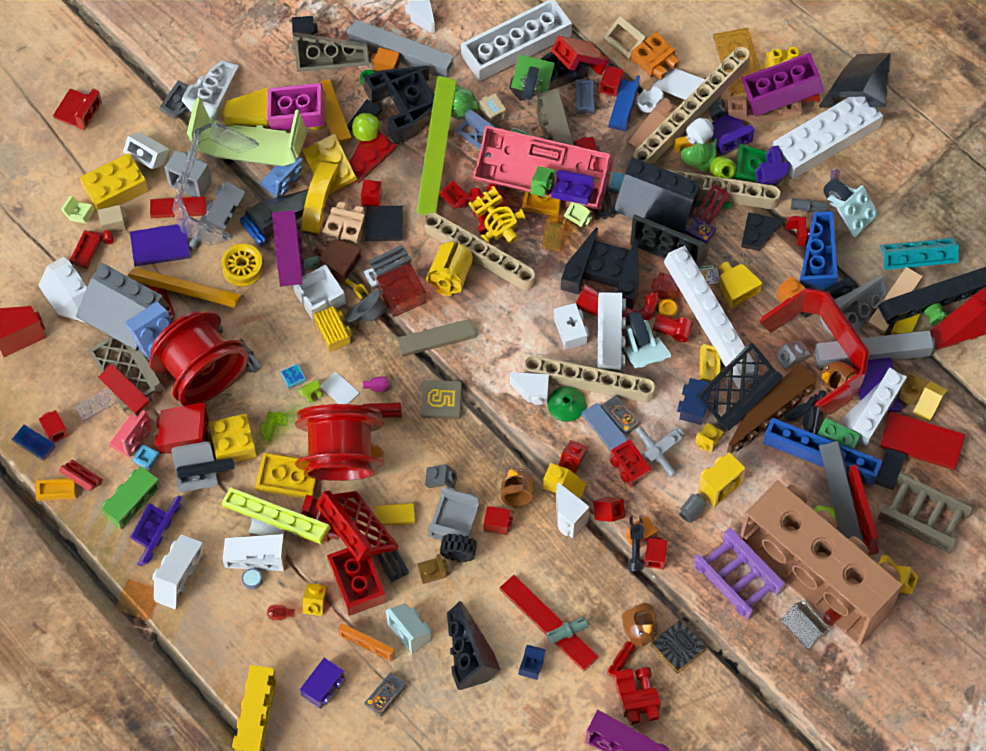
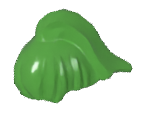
[451,86,479,119]
[681,139,718,172]

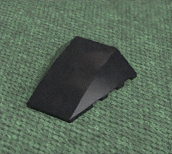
[819,53,891,108]

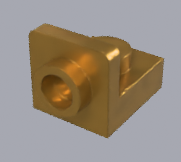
[417,554,448,584]

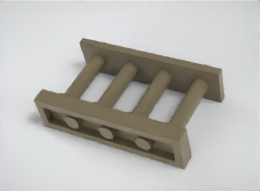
[878,473,972,554]

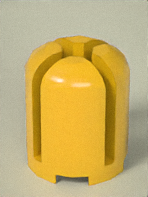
[426,241,473,296]

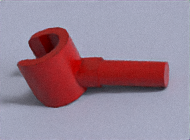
[90,230,114,244]

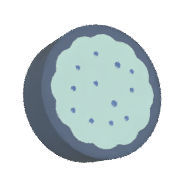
[242,568,262,590]

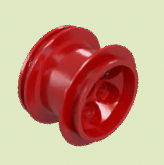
[149,311,249,406]
[295,404,384,481]

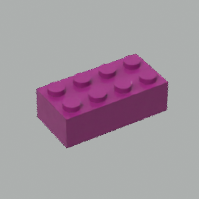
[741,52,824,116]

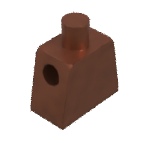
[314,239,362,284]

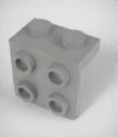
[172,442,218,492]

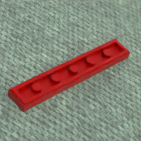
[499,575,598,672]

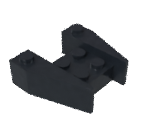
[364,66,435,144]
[561,228,639,310]

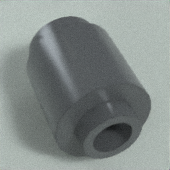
[679,493,707,523]

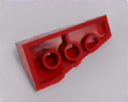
[930,287,986,350]

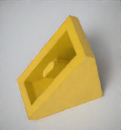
[913,381,948,421]

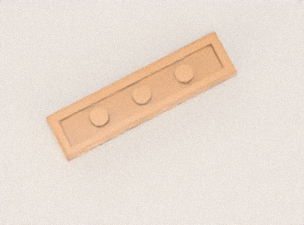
[867,267,923,334]

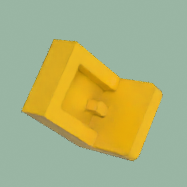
[303,583,327,616]

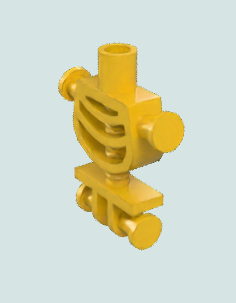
[468,186,526,244]

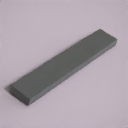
[819,441,865,544]

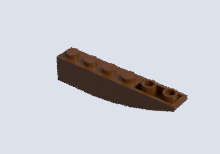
[727,364,817,453]

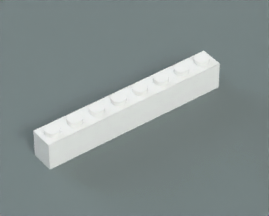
[664,246,761,389]

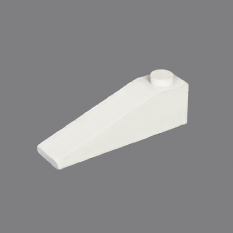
[182,60,239,121]

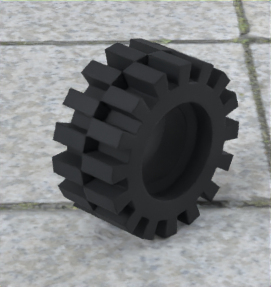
[439,534,477,562]

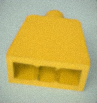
[719,261,763,309]

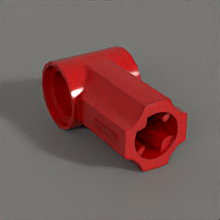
[653,314,693,343]

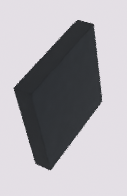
[365,206,403,241]

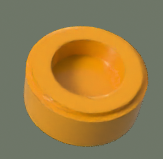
[658,299,678,318]

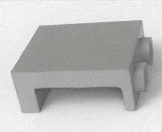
[428,488,480,541]

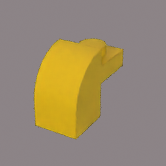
[878,555,919,594]

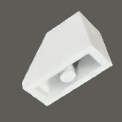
[405,0,435,33]
[510,372,549,405]

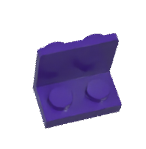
[712,115,755,156]

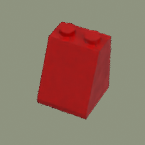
[0,306,46,357]
[155,403,209,454]

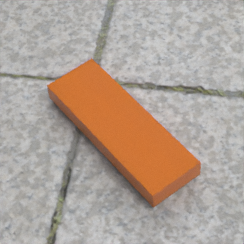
[338,623,395,661]

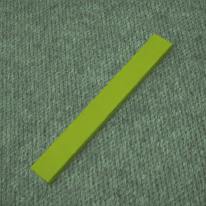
[416,76,456,216]

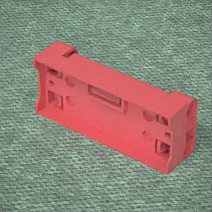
[473,126,613,210]

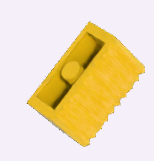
[314,306,352,352]

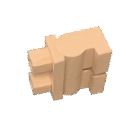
[322,202,365,247]

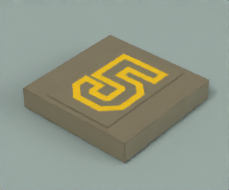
[421,380,461,419]

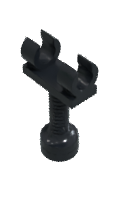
[628,515,644,571]

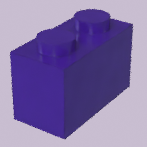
[300,657,345,709]

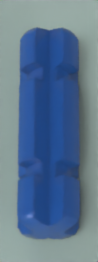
[240,215,267,246]

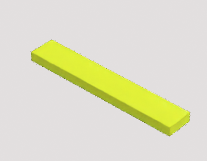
[221,487,331,545]

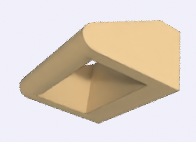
[603,16,648,60]

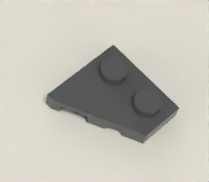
[159,80,190,119]

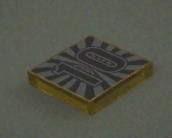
[650,618,708,674]

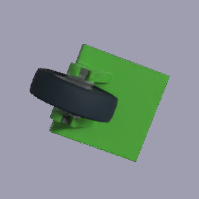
[511,54,554,100]

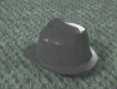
[345,290,387,322]

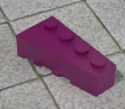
[272,210,306,287]
[585,709,670,751]

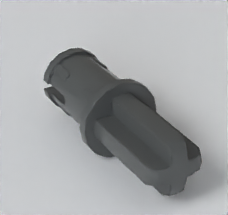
[791,198,828,213]
[237,338,261,373]

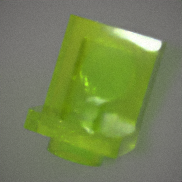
[260,411,288,442]

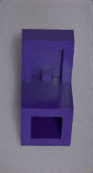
[755,146,789,186]

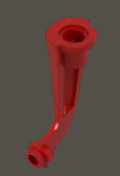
[576,284,659,325]

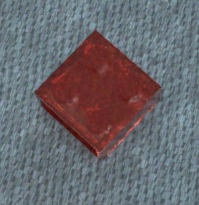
[376,263,427,317]

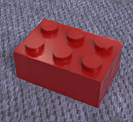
[327,548,386,616]

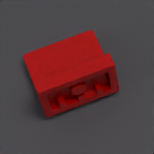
[53,88,102,131]

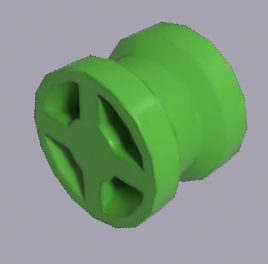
[924,303,948,326]

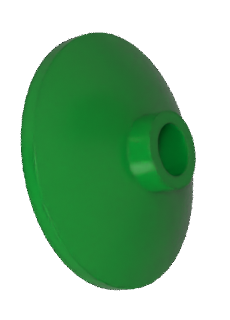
[547,386,586,422]

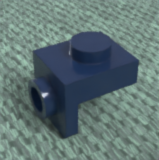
[518,645,546,680]

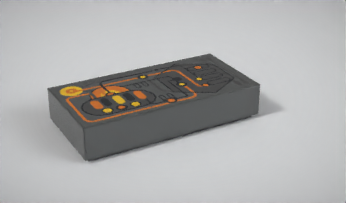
[601,395,641,436]
[364,672,406,717]

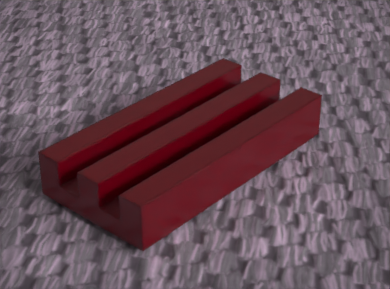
[694,184,730,225]

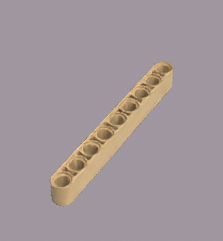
[634,47,750,165]

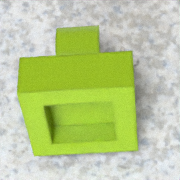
[297,380,322,403]

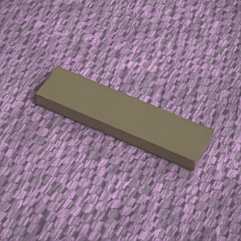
[397,319,476,357]

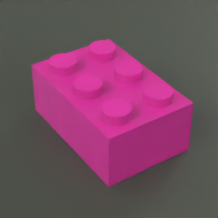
[267,83,326,130]

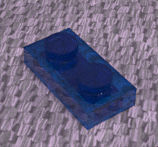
[12,424,56,461]

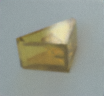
[542,215,567,252]

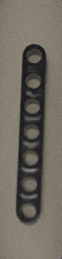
[878,267,986,324]

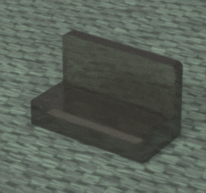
[781,600,831,649]

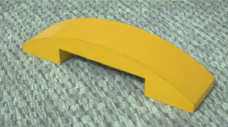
[301,162,339,234]

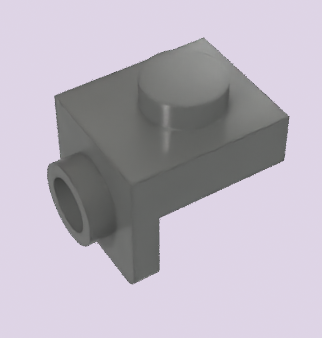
[425,464,457,489]

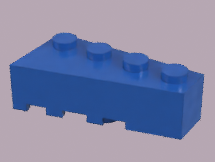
[800,211,838,289]

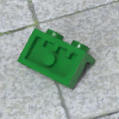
[817,418,860,450]

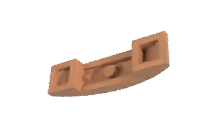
[728,99,802,122]

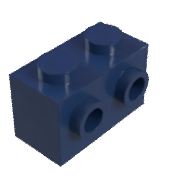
[677,378,711,425]

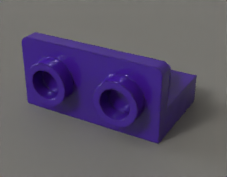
[551,170,594,205]

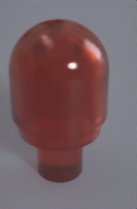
[267,604,295,621]
[823,607,843,626]

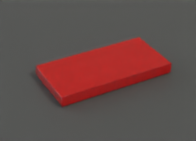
[879,411,965,471]

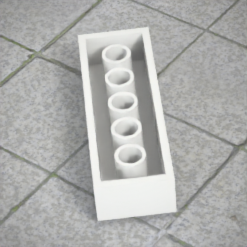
[461,0,572,82]
[773,97,883,179]

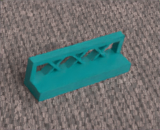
[879,238,959,270]

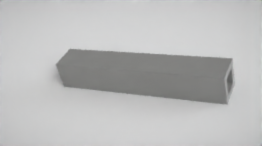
[347,20,454,78]
[815,331,935,369]

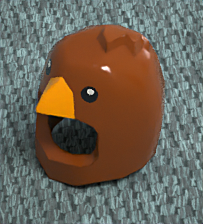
[821,361,859,392]
[501,468,534,507]
[622,603,658,647]

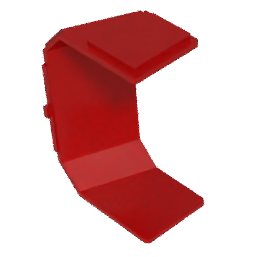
[759,288,869,415]

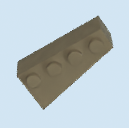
[293,32,369,72]
[536,89,575,146]

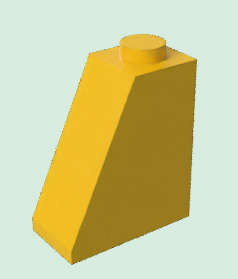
[221,88,269,128]

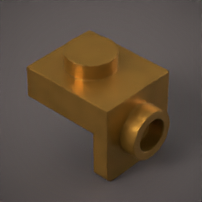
[898,373,927,406]

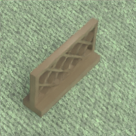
[88,337,166,411]

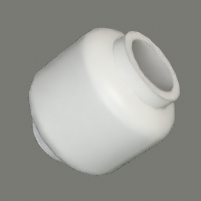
[686,118,714,144]

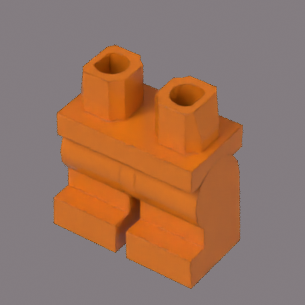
[630,31,680,80]

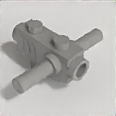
[635,426,686,477]

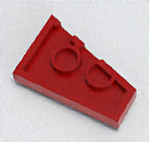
[349,132,396,184]

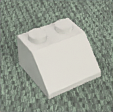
[556,483,589,538]

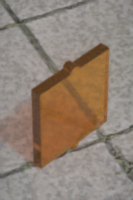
[115,579,156,620]

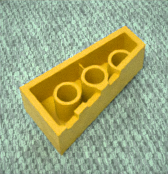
[232,665,277,751]

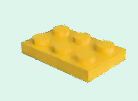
[303,133,357,195]

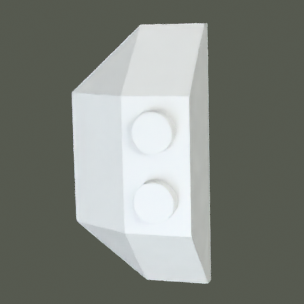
[39,257,87,323]

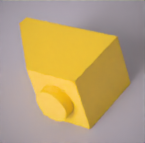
[543,463,586,500]

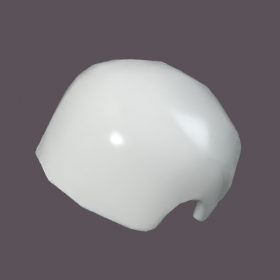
[636,86,664,113]

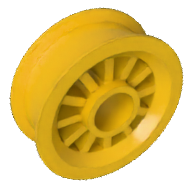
[221,243,264,287]

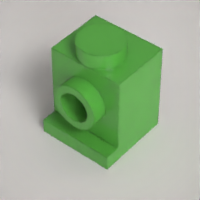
[530,166,556,197]

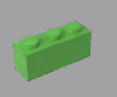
[101,466,161,530]

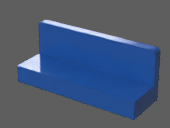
[608,75,640,132]

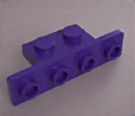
[129,495,182,566]

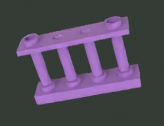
[694,527,785,620]

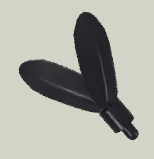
[784,394,818,432]

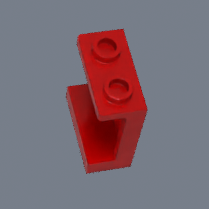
[551,35,609,75]

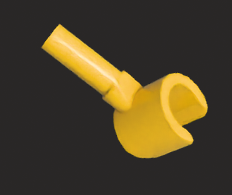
[345,279,368,299]

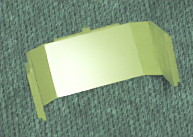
[187,97,307,166]

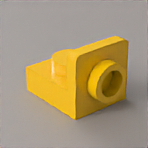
[695,423,724,453]

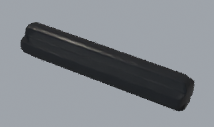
[176,458,235,479]

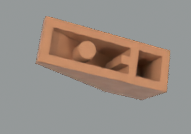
[628,98,678,149]

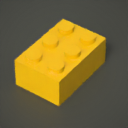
[80,153,149,213]

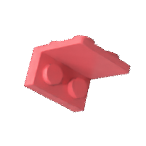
[109,410,152,458]

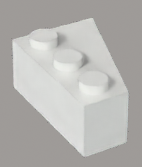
[152,534,203,610]
[223,534,286,571]

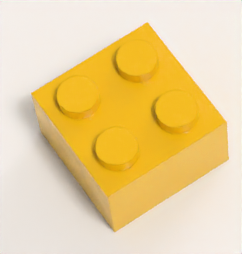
[209,413,256,462]
[698,452,746,508]

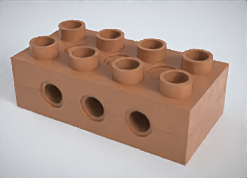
[740,480,902,646]

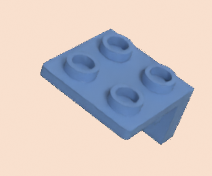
[260,157,303,197]

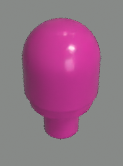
[363,377,390,392]

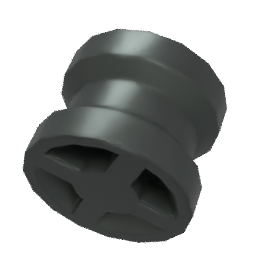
[708,99,728,121]

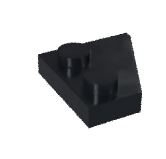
[741,212,783,251]

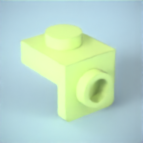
[61,196,95,223]
[564,202,593,227]

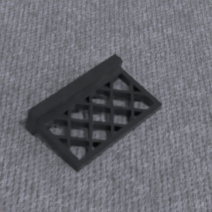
[696,342,783,431]

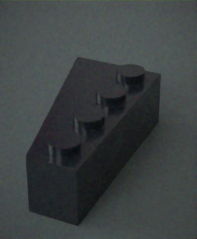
[509,51,590,101]

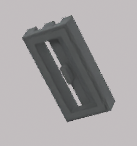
[369,245,411,278]

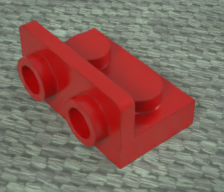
[609,439,652,487]

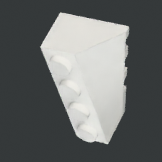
[597,293,626,372]
[838,368,907,447]

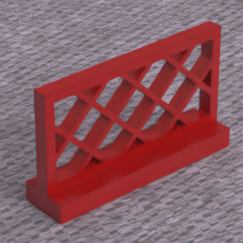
[848,465,879,555]
[316,490,399,562]

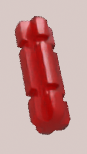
[607,641,635,678]

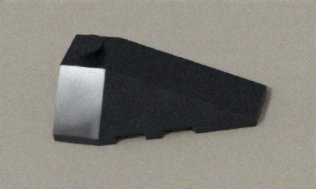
[447,601,501,690]

